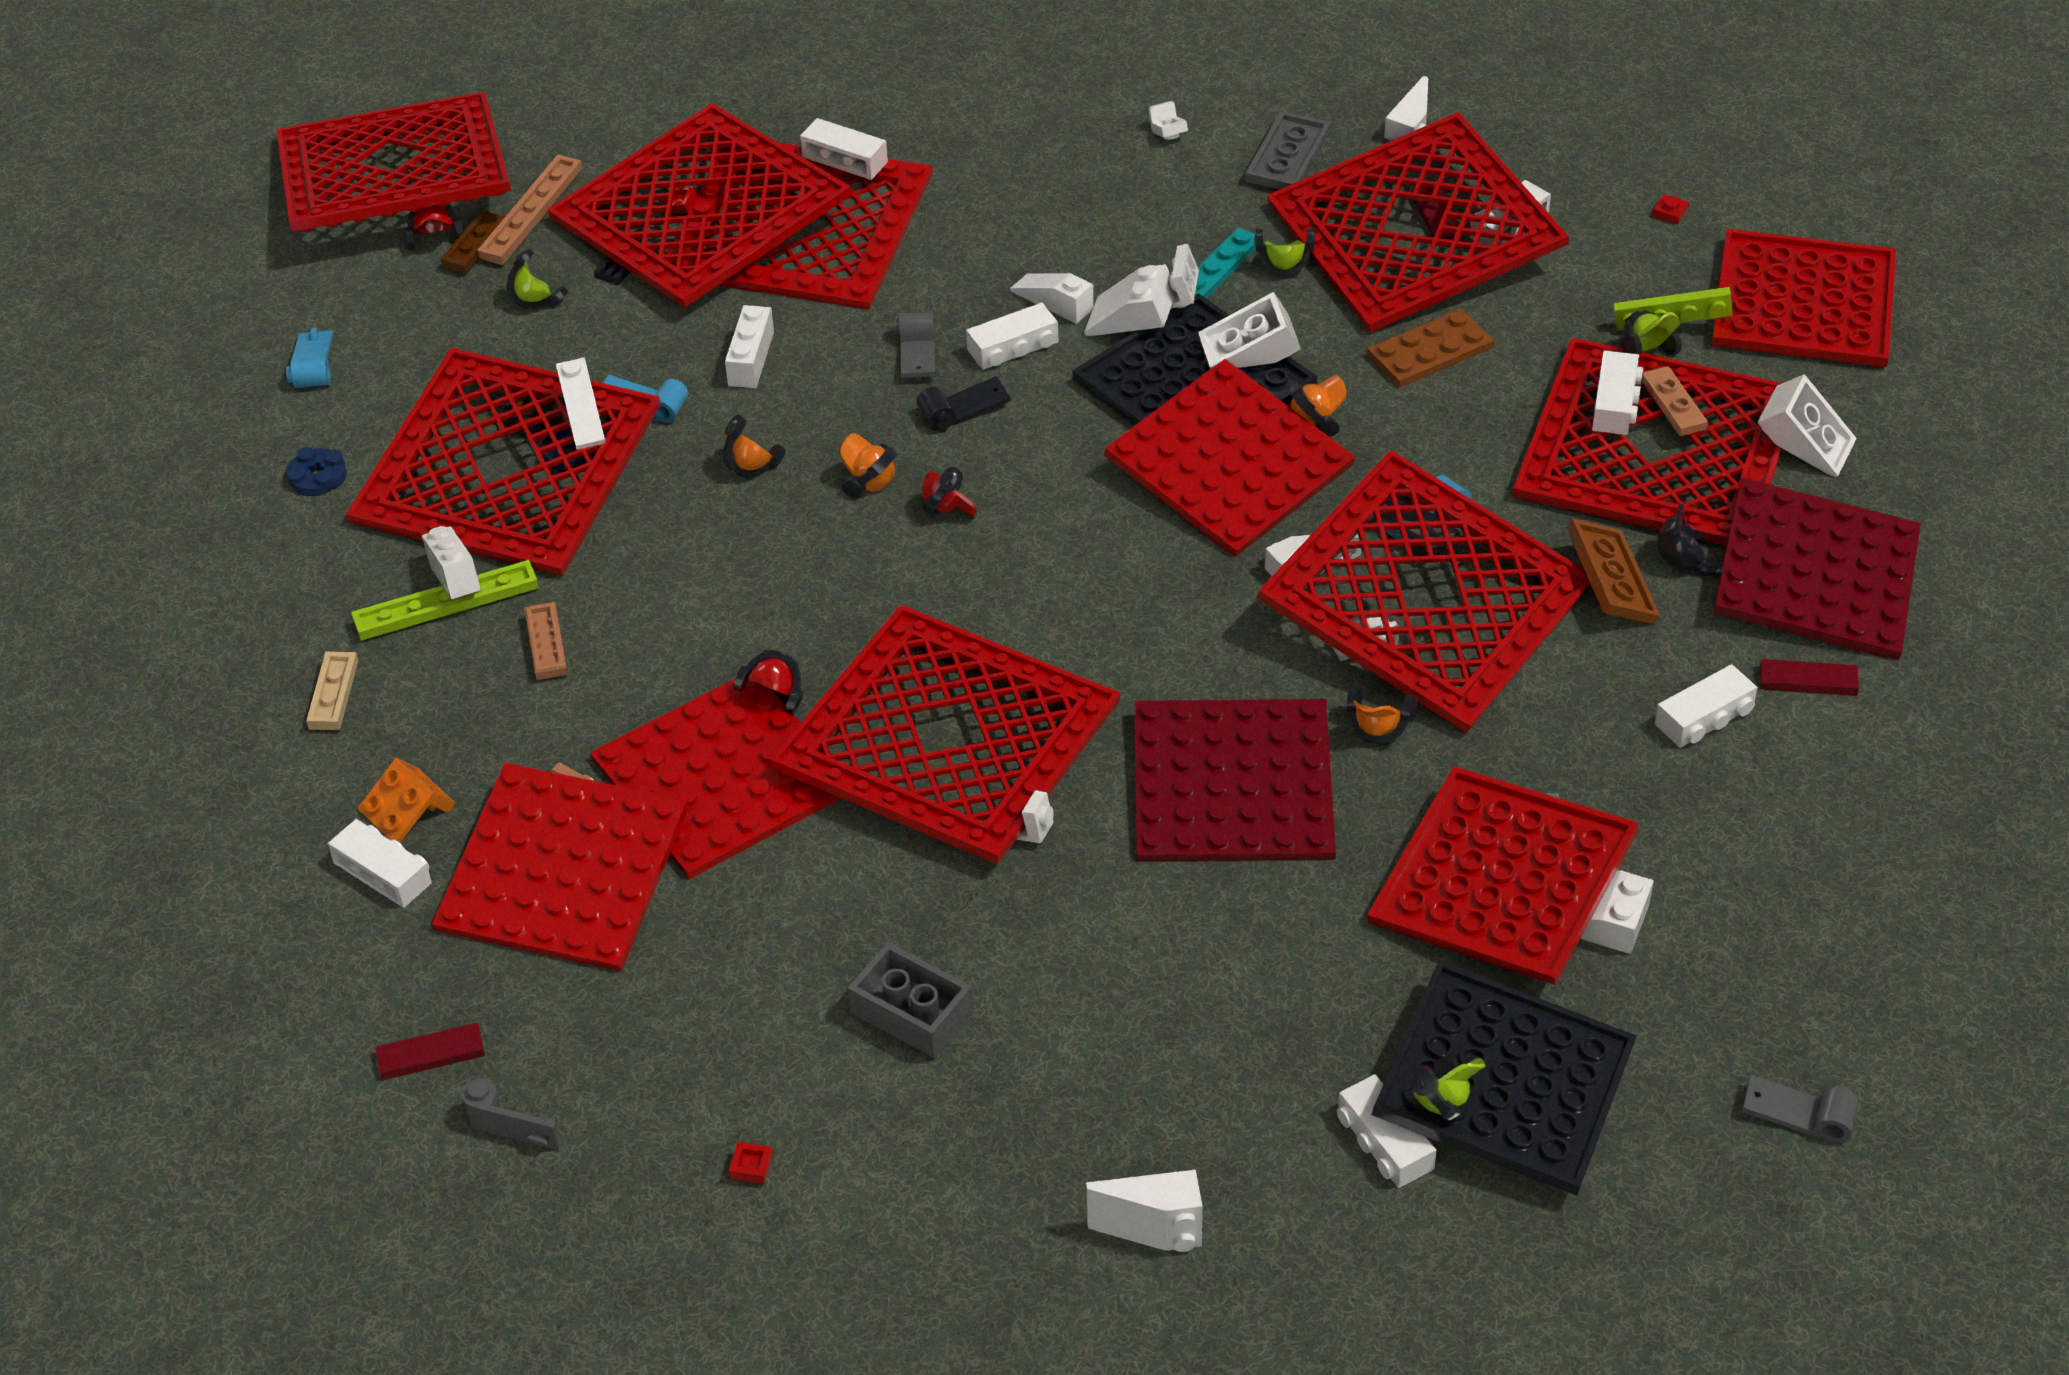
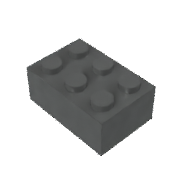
[847,942,974,1058]

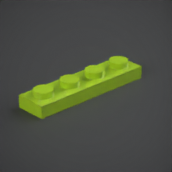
[1614,287,1732,331]

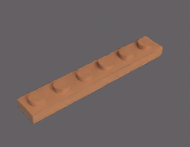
[477,155,582,265]

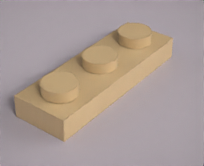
[306,652,358,730]

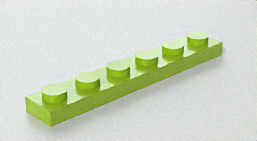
[351,560,539,641]

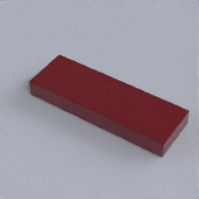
[1412,187,1463,246]
[1759,659,1859,696]
[375,1022,485,1081]

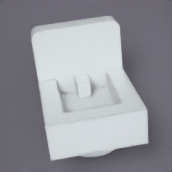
[1148,101,1188,140]
[1016,791,1054,843]

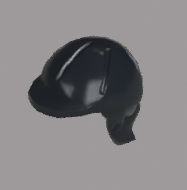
[1657,504,1723,576]

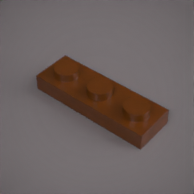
[441,210,505,274]

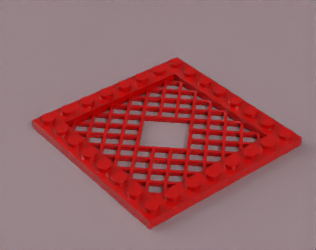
[276,91,511,232]
[547,103,852,308]
[1267,112,1569,333]
[666,142,933,309]
[1512,337,1782,546]
[346,347,661,576]
[1257,450,1591,733]
[770,605,1121,865]

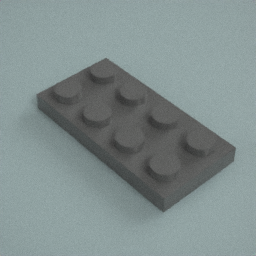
[1245,111,1331,190]

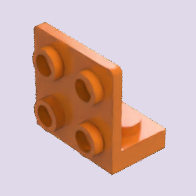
[358,757,456,843]

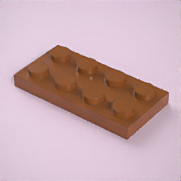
[1367,309,1495,388]
[1566,519,1660,625]

